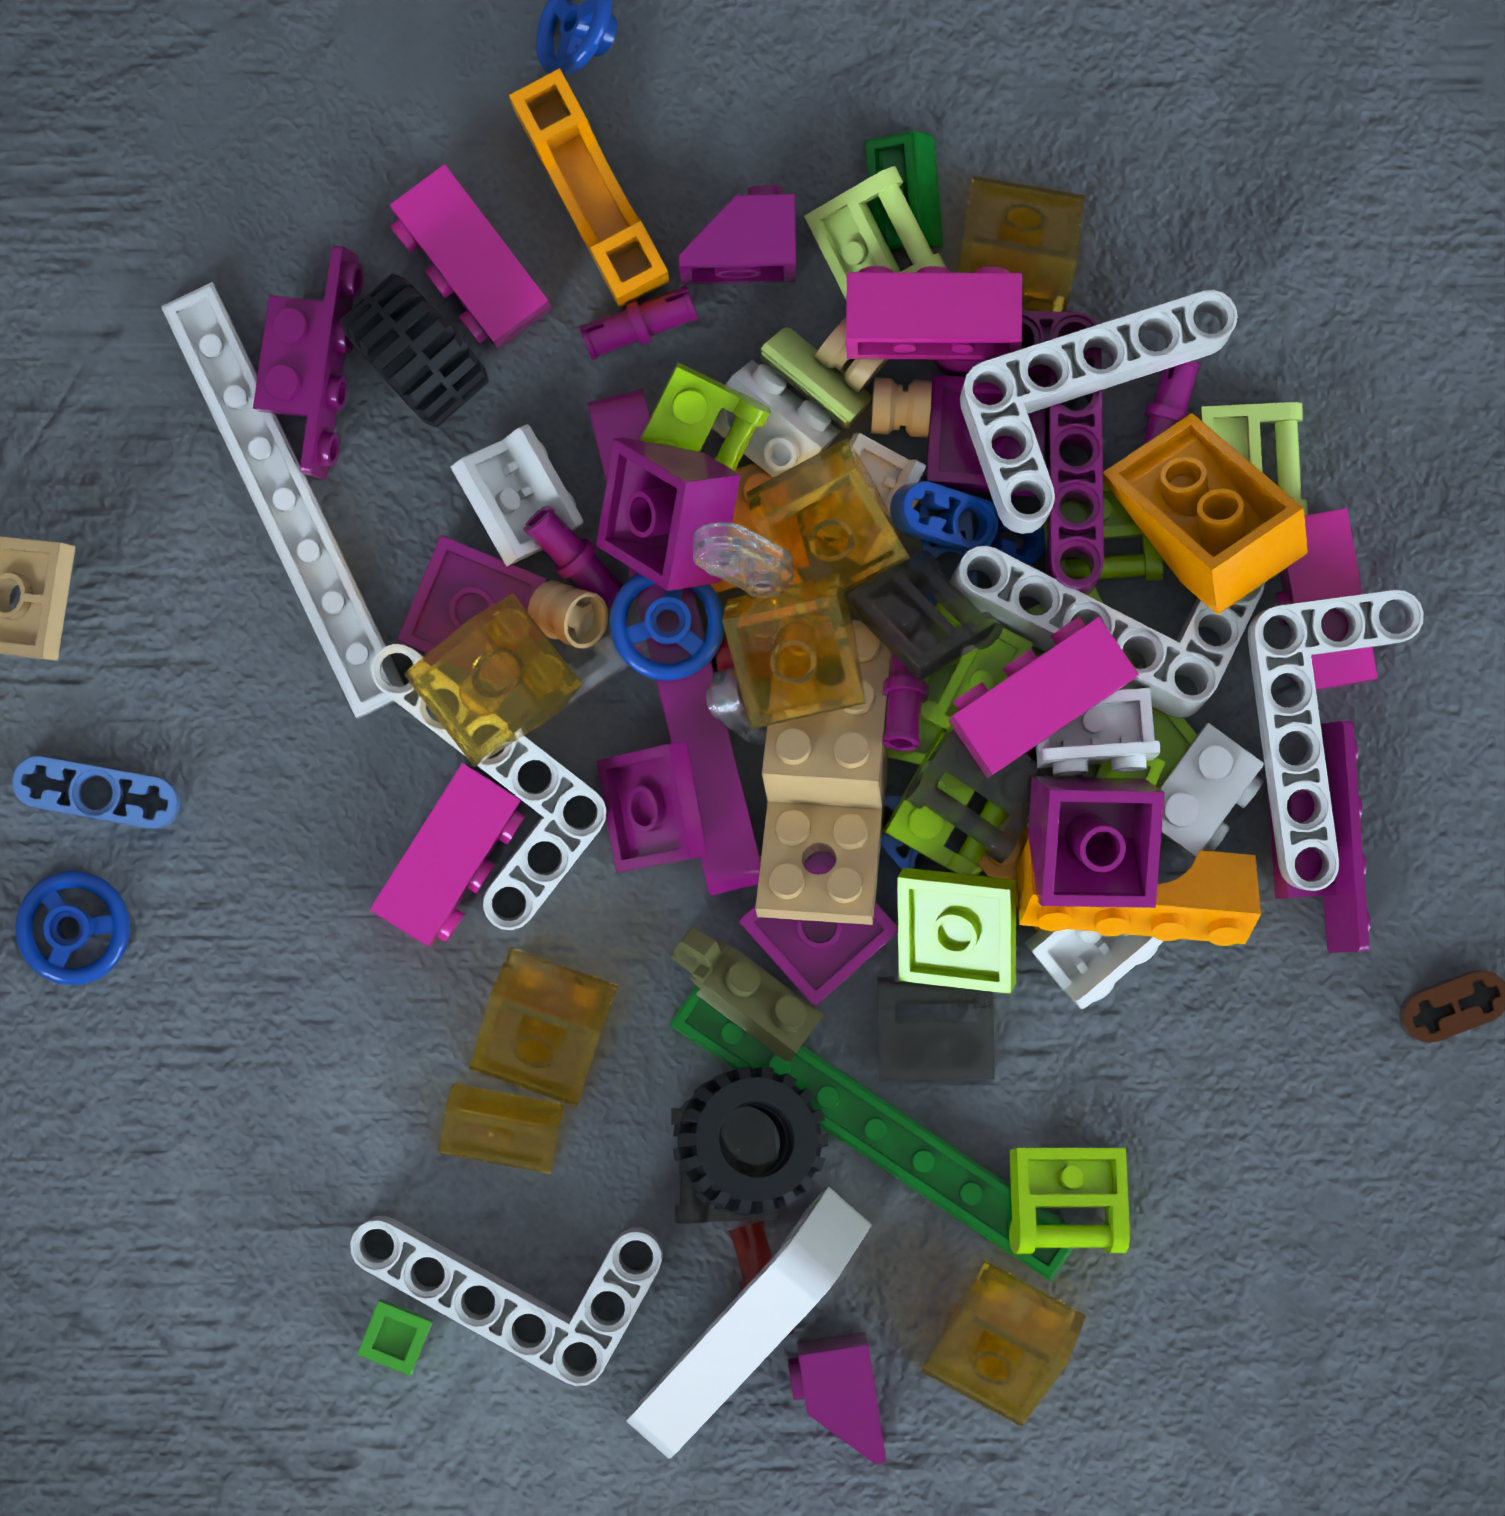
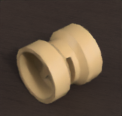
[814,317,888,394]
[871,377,932,438]
[528,580,608,649]

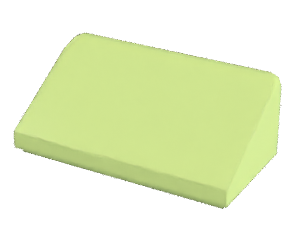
[760,327,872,429]

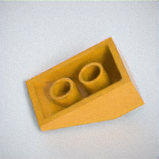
[1103,413,1308,615]

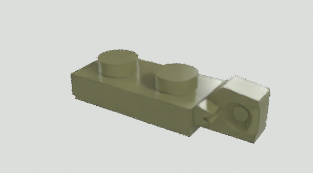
[670,927,825,1062]

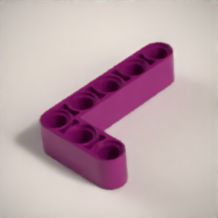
[933,311,1104,595]

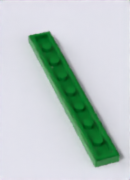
[669,985,1074,1282]

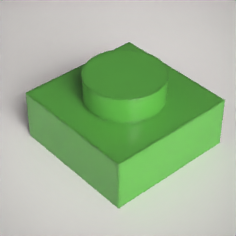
[357,1298,434,1376]

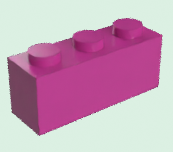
[390,164,551,350]
[846,266,1022,360]
[1275,508,1378,691]
[948,616,1139,779]
[369,763,526,947]

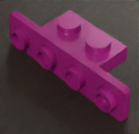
[253,245,363,480]
[1267,721,1371,953]

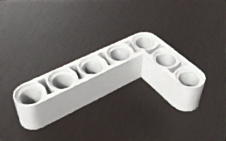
[960,290,1238,534]
[949,546,1265,718]
[1247,590,1424,891]
[371,644,606,930]
[625,1186,872,1459]
[350,1216,663,1386]

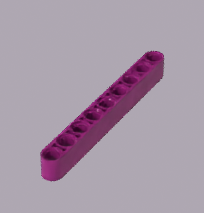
[587,389,761,896]

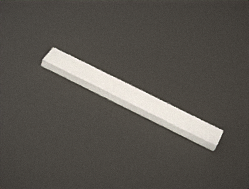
[161,282,405,719]

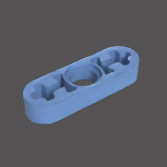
[12,756,181,829]

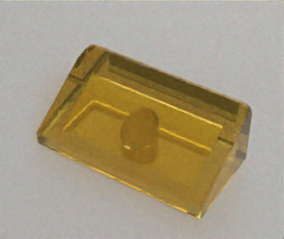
[438,1084,564,1174]

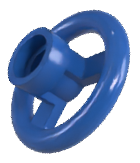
[536,0,617,77]
[609,573,725,681]
[16,871,130,985]

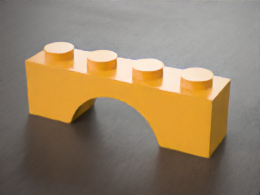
[509,68,670,309]
[1016,837,1261,946]

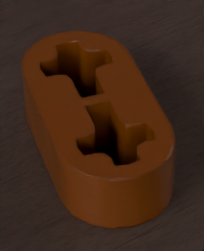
[1399,970,1505,1043]

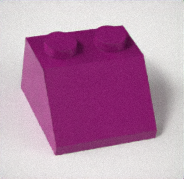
[679,185,796,285]
[596,437,741,591]
[1028,776,1165,908]
[788,1332,886,1464]

